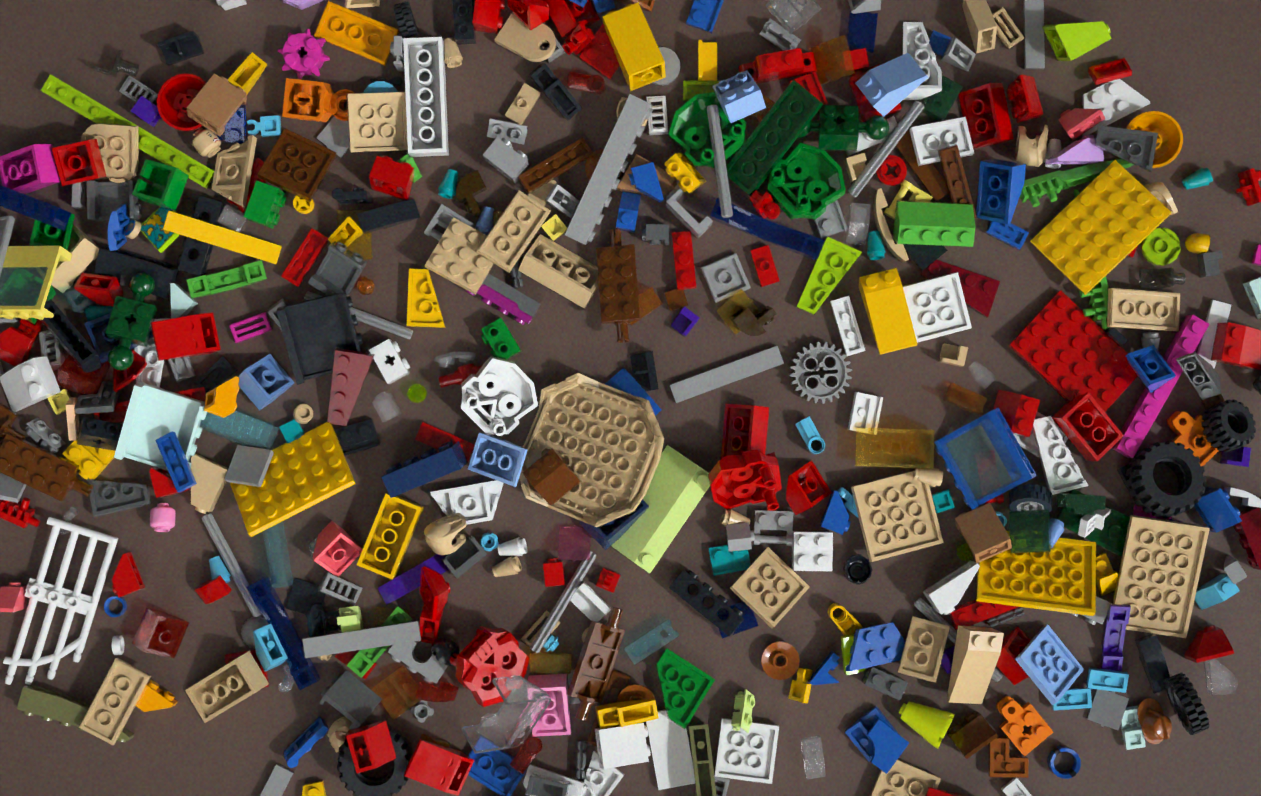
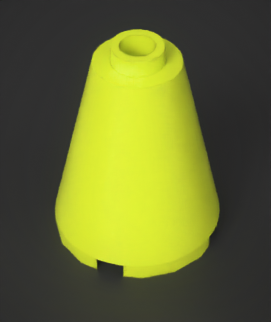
[899,701,955,749]

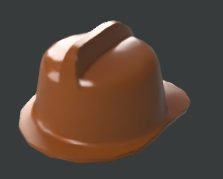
[1137,698,1172,745]

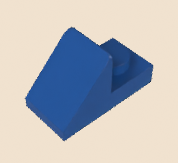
[808,651,840,685]

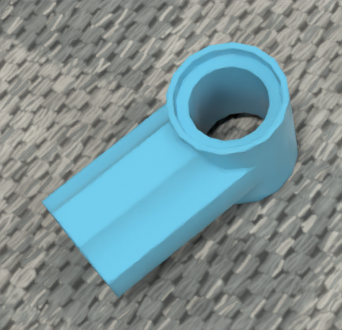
[795,416,825,455]

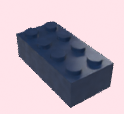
[381,440,468,498]

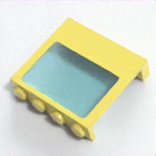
[0,246,72,320]

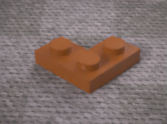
[988,737,1029,778]

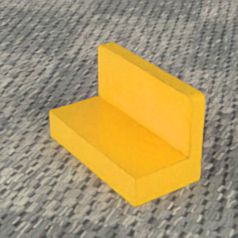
[698,39,717,81]

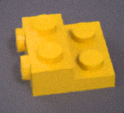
[664,153,707,193]
[62,439,115,480]

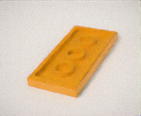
[314,1,399,66]

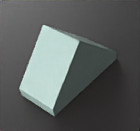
[170,283,198,319]

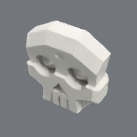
[460,357,538,436]

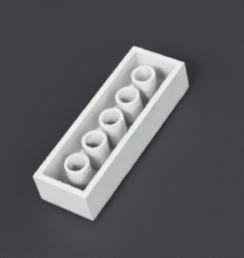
[403,37,449,157]

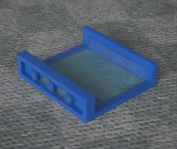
[934,407,1037,510]

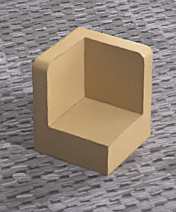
[844,153,867,183]
[938,343,968,367]

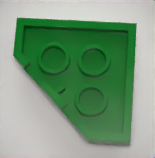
[656,648,715,729]

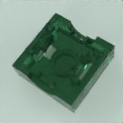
[1057,493,1106,515]

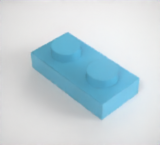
[1086,667,1129,693]
[1052,688,1092,711]

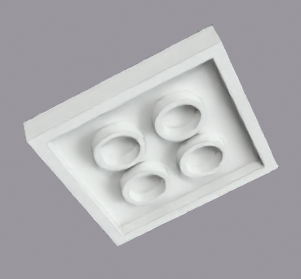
[903,272,972,343]
[714,718,779,784]

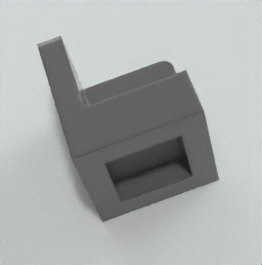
[1197,251,1223,278]

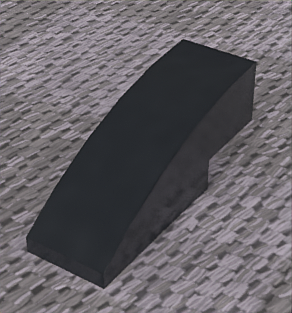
[529,63,582,121]
[357,199,420,234]
[1135,633,1170,694]

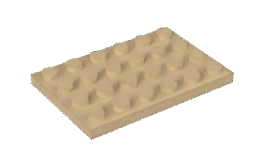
[1113,515,1210,638]

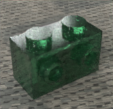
[921,76,963,122]

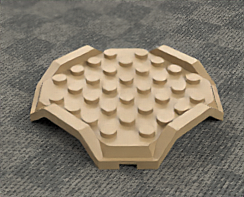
[519,373,664,527]

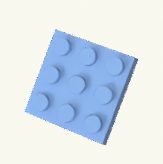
[1015,624,1084,705]

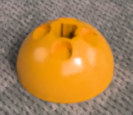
[1126,111,1183,168]

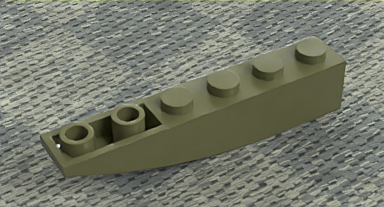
[17,685,134,742]
[689,724,717,796]

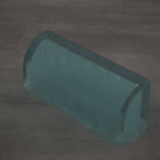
[200,410,280,450]
[263,521,293,588]

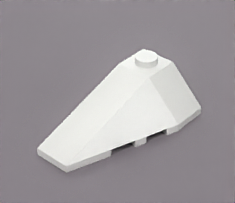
[902,22,942,100]

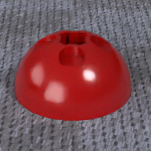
[157,74,207,131]

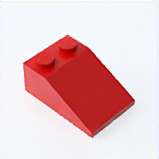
[1211,322,1261,371]

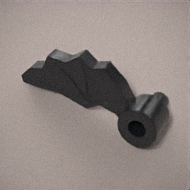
[370,76,403,85]

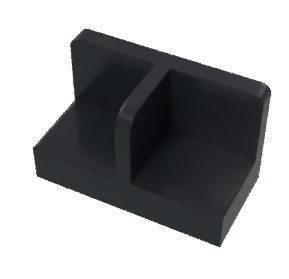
[157,31,204,66]
[630,351,659,391]

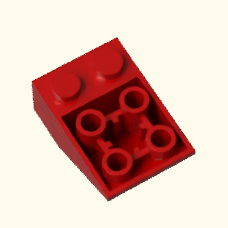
[1006,74,1043,123]
[151,312,221,361]
[404,739,475,795]

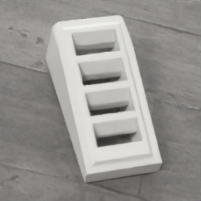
[646,96,668,135]

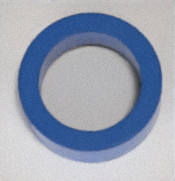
[104,596,127,617]

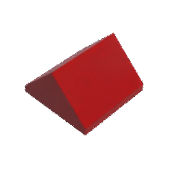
[149,467,191,498]

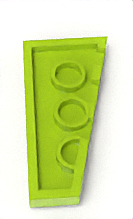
[796,237,862,315]

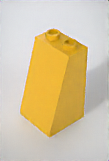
[603,3,666,91]

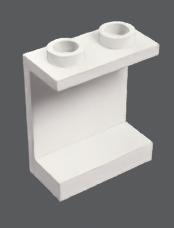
[595,722,651,769]

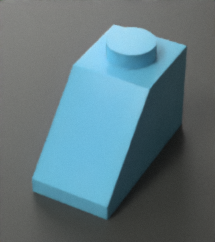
[1195,573,1240,610]
[253,624,288,672]

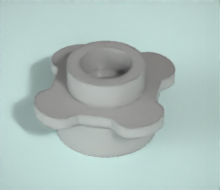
[411,699,434,723]

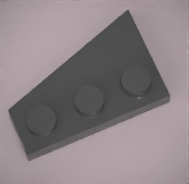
[1095,125,1158,172]
[87,479,152,517]

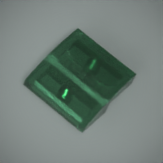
[1009,510,1051,553]

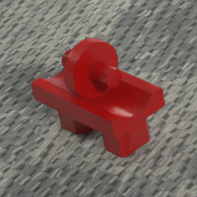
[562,22,595,56]
[1235,168,1261,206]
[749,190,780,220]

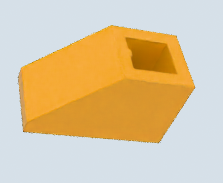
[204,376,239,418]
[136,680,178,712]

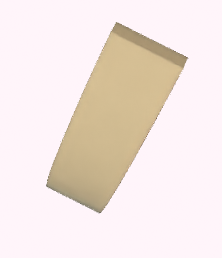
[873,188,909,263]

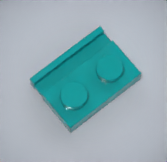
[708,544,750,576]

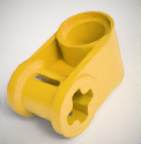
[827,603,862,635]

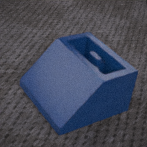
[1194,487,1242,533]

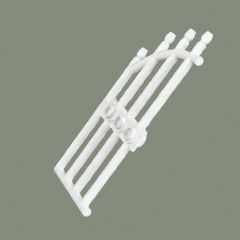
[3,517,118,685]

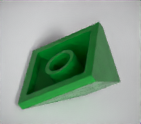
[29,208,75,250]

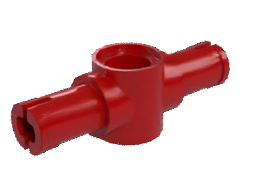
[438,363,483,388]

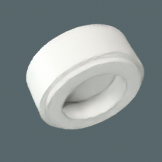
[112,635,125,655]

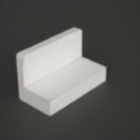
[570,582,611,622]

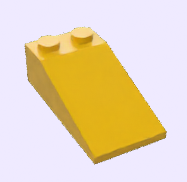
[859,268,917,355]

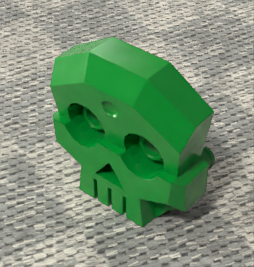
[668,92,746,169]
[767,143,846,221]

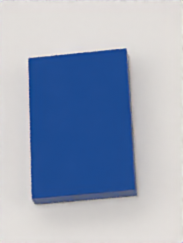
[468,736,528,796]

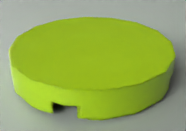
[1141,228,1181,266]

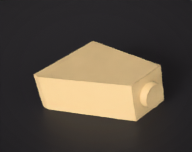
[962,0,997,54]
[191,454,228,514]

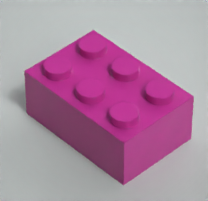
[0,144,60,195]

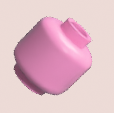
[150,503,176,532]

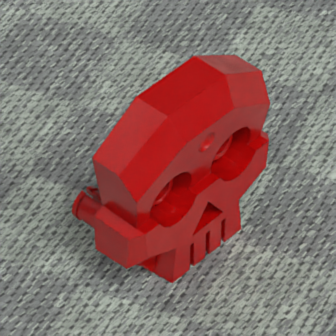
[708,449,782,511]
[449,626,530,707]

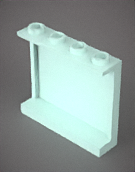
[114,382,207,470]

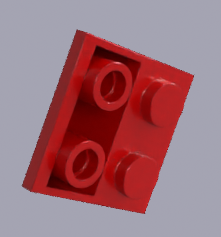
[346,720,397,773]

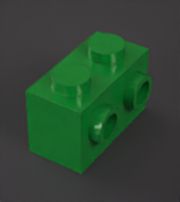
[481,318,521,360]

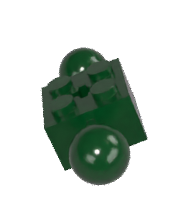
[798,105,889,151]
[106,272,157,370]

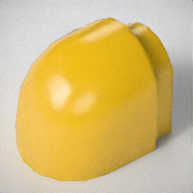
[1185,233,1210,254]

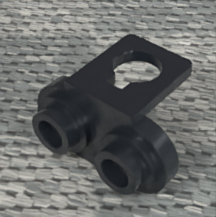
[306,604,341,637]

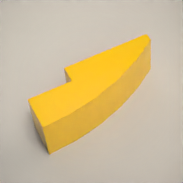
[228,52,267,94]
[595,699,659,729]

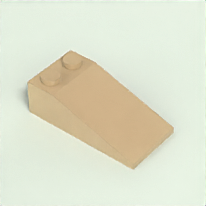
[947,626,1004,704]
[185,651,269,723]

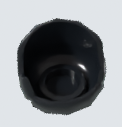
[843,554,872,585]
[431,638,460,666]

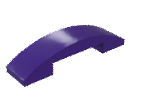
[377,554,448,605]
[1101,604,1131,671]

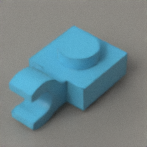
[837,487,859,518]

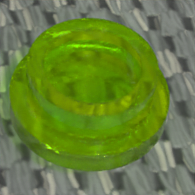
[407,384,427,403]
[956,543,973,562]

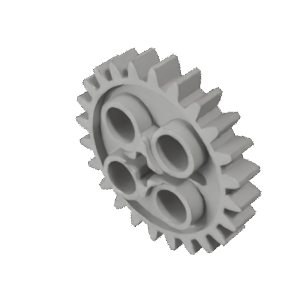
[789,342,852,404]

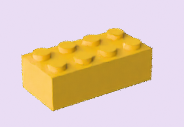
[357,493,424,580]

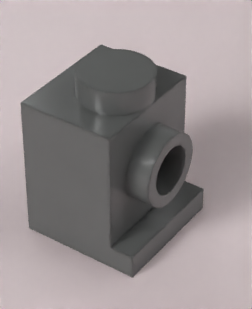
[642,224,669,246]

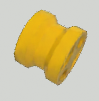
[293,196,314,214]

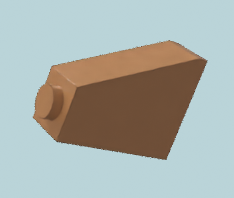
[617,154,677,196]

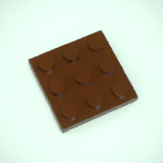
[258,128,337,202]

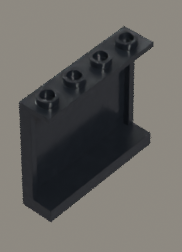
[277,291,366,385]

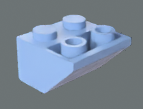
[713,70,766,123]

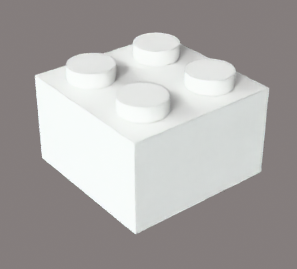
[792,531,833,571]

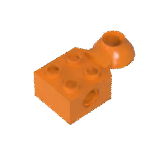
[282,78,354,123]

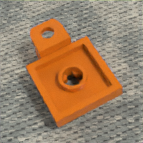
[1166,411,1219,466]
[996,696,1053,757]

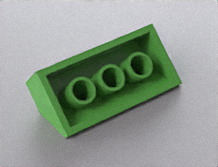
[893,201,975,247]

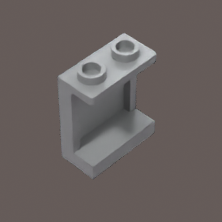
[666,189,713,239]

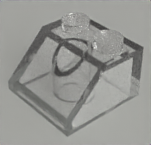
[765,0,822,34]

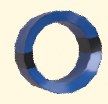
[1047,746,1081,779]

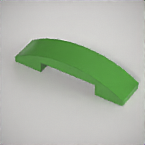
[187,260,267,299]
[347,607,412,678]

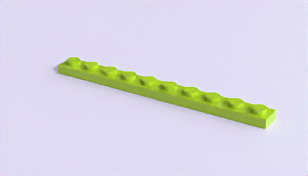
[40,74,214,189]

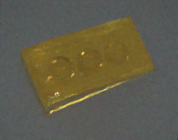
[855,428,935,469]

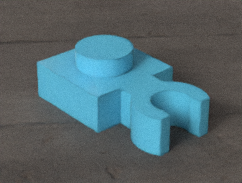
[247,115,282,137]

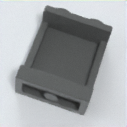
[87,180,141,222]
[308,241,367,296]
[319,670,382,730]

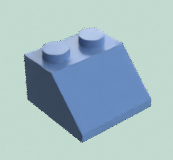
[238,354,295,411]

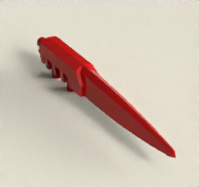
[0,497,40,528]

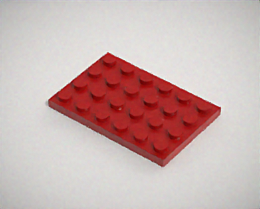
[1008,290,1138,412]

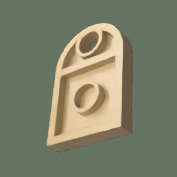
[494,12,556,62]

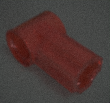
[567,71,606,95]
[509,737,543,775]

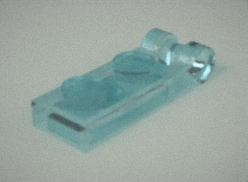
[624,619,679,665]

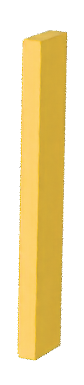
[163,211,282,264]

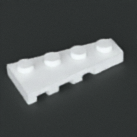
[134,318,170,388]

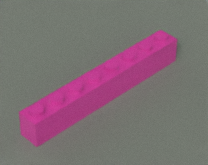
[1111,315,1210,458]

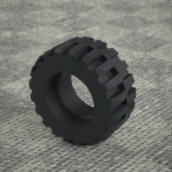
[1126,441,1206,518]
[337,723,412,796]

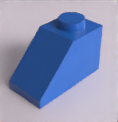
[628,162,664,203]
[616,192,641,233]
[819,490,851,535]

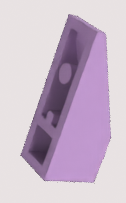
[1046,135,1104,164]

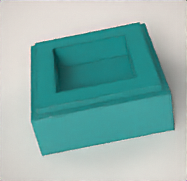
[279,419,304,443]
[931,489,955,513]

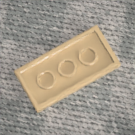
[477,190,551,273]
[1107,288,1180,332]
[79,658,151,745]

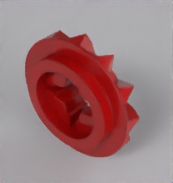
[876,155,907,186]

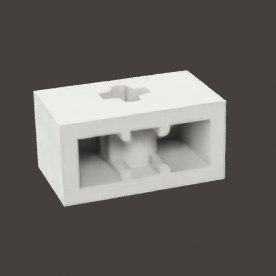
[369,339,410,384]

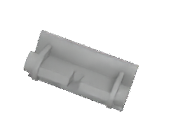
[759,18,801,51]
[487,118,528,145]
[25,418,66,454]

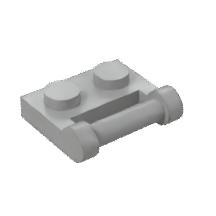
[424,204,475,241]
[753,510,793,546]

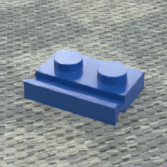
[686,0,724,34]

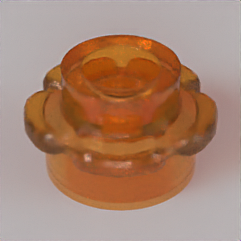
[357,277,375,295]

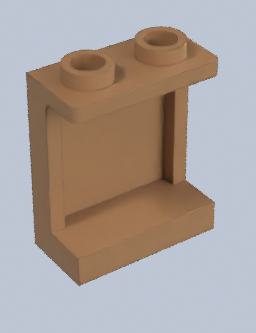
[187,73,247,136]
[955,503,1012,563]

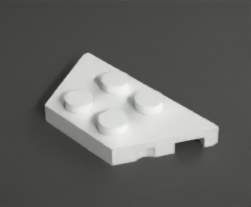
[1082,79,1150,136]
[430,480,504,524]

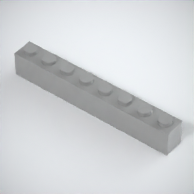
[565,94,653,245]

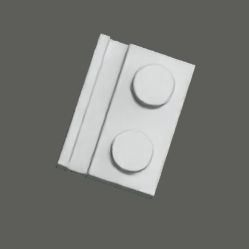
[848,392,883,435]

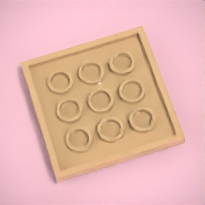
[851,471,943,562]

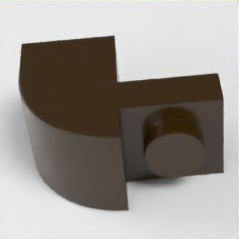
[456,170,487,216]
[729,306,777,336]

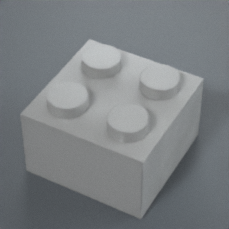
[483,137,530,184]

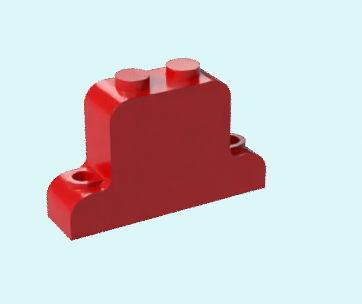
[738,48,817,84]

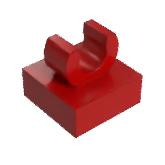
[596,568,621,593]

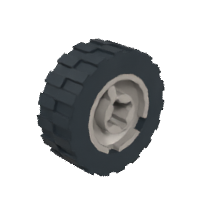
[1009,484,1052,518]

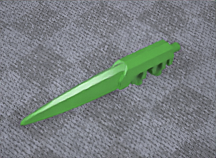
[1020,159,1134,207]
[1074,189,1110,329]

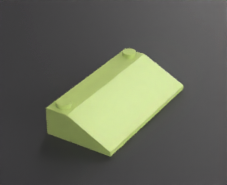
[611,445,710,573]

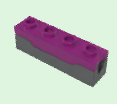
[464,273,541,325]

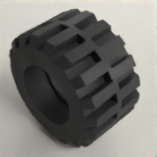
[1202,399,1256,452]

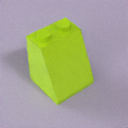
[1042,21,1112,61]

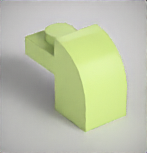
[337,606,363,632]

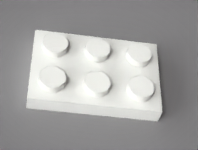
[909,117,974,166]

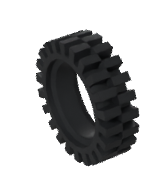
[1164,672,1210,735]

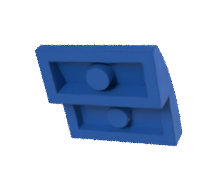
[108,203,130,251]
[845,706,899,762]

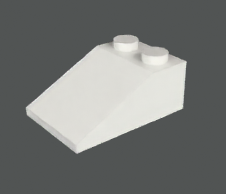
[0,356,61,412]
[923,561,980,615]

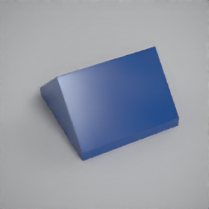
[1126,345,1176,393]

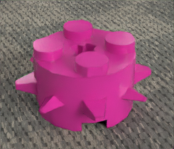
[278,29,330,80]

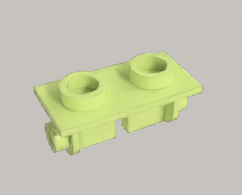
[731,689,755,733]

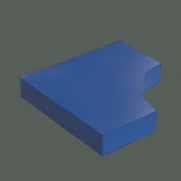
[866,719,909,774]

